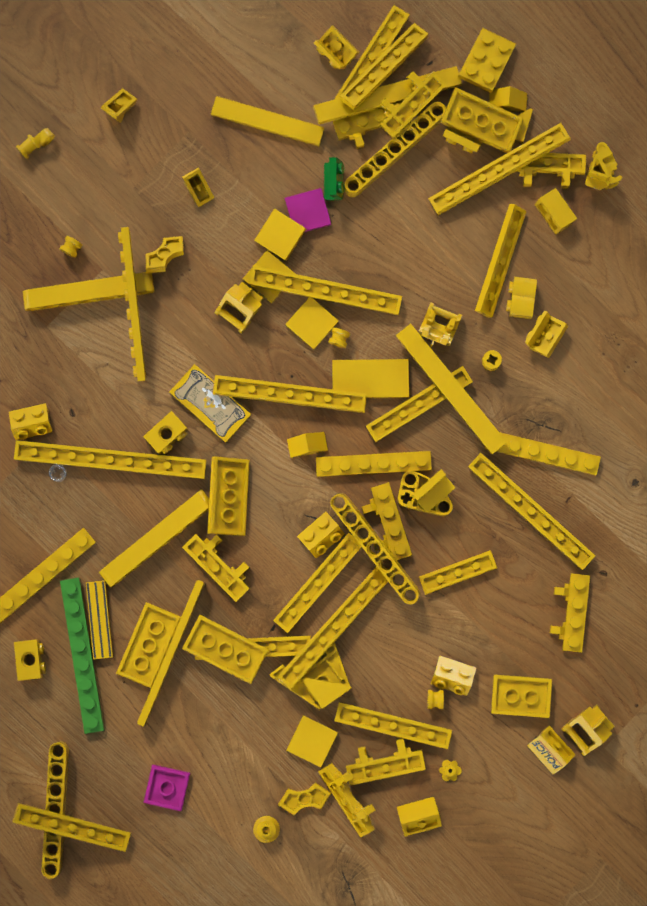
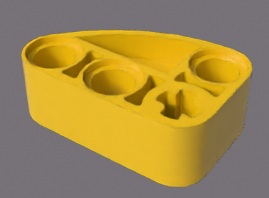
[397,471,453,516]

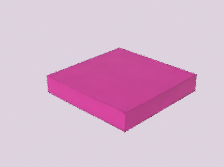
[285,188,331,232]
[144,764,190,811]

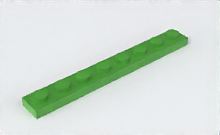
[60,578,104,734]

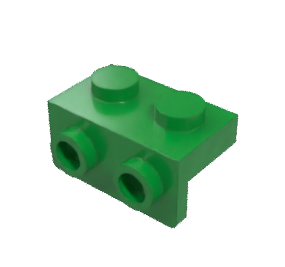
[324,157,345,201]

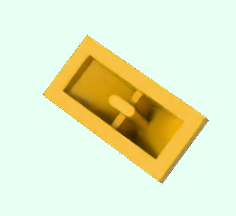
[489,86,527,112]
[182,167,215,207]
[287,432,328,458]

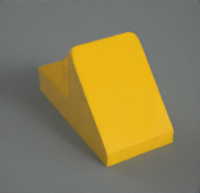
[101,88,137,123]

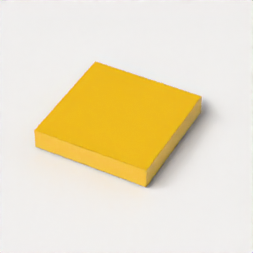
[254,208,306,261]
[243,250,296,304]
[285,297,339,350]
[286,715,338,767]

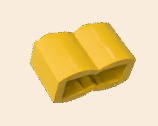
[506,277,537,319]

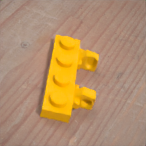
[379,71,446,138]
[333,102,401,149]
[516,153,586,189]
[361,482,412,560]
[182,534,250,602]
[549,573,590,653]
[346,738,426,785]
[318,763,376,837]

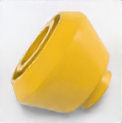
[253,816,280,843]

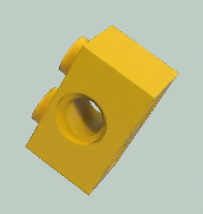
[143,411,188,455]
[14,639,46,681]

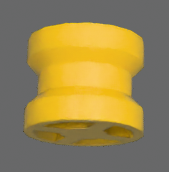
[59,236,83,258]
[328,328,351,348]
[482,350,502,371]
[427,690,444,709]

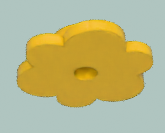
[439,760,462,781]

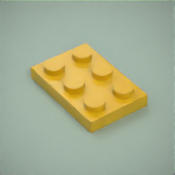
[458,28,516,93]
[491,674,552,718]

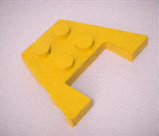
[269,642,350,710]

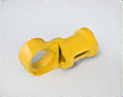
[16,128,55,159]

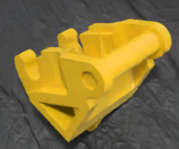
[585,142,622,190]
[214,282,264,334]
[418,303,462,349]
[561,704,615,756]

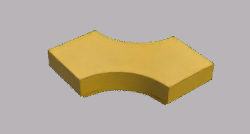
[145,236,184,273]
[278,782,331,815]

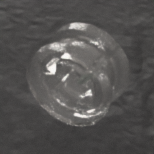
[49,464,67,482]

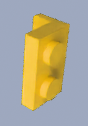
[314,26,359,69]
[443,127,483,153]
[525,311,568,358]
[9,403,52,440]
[297,512,345,558]
[431,656,476,696]

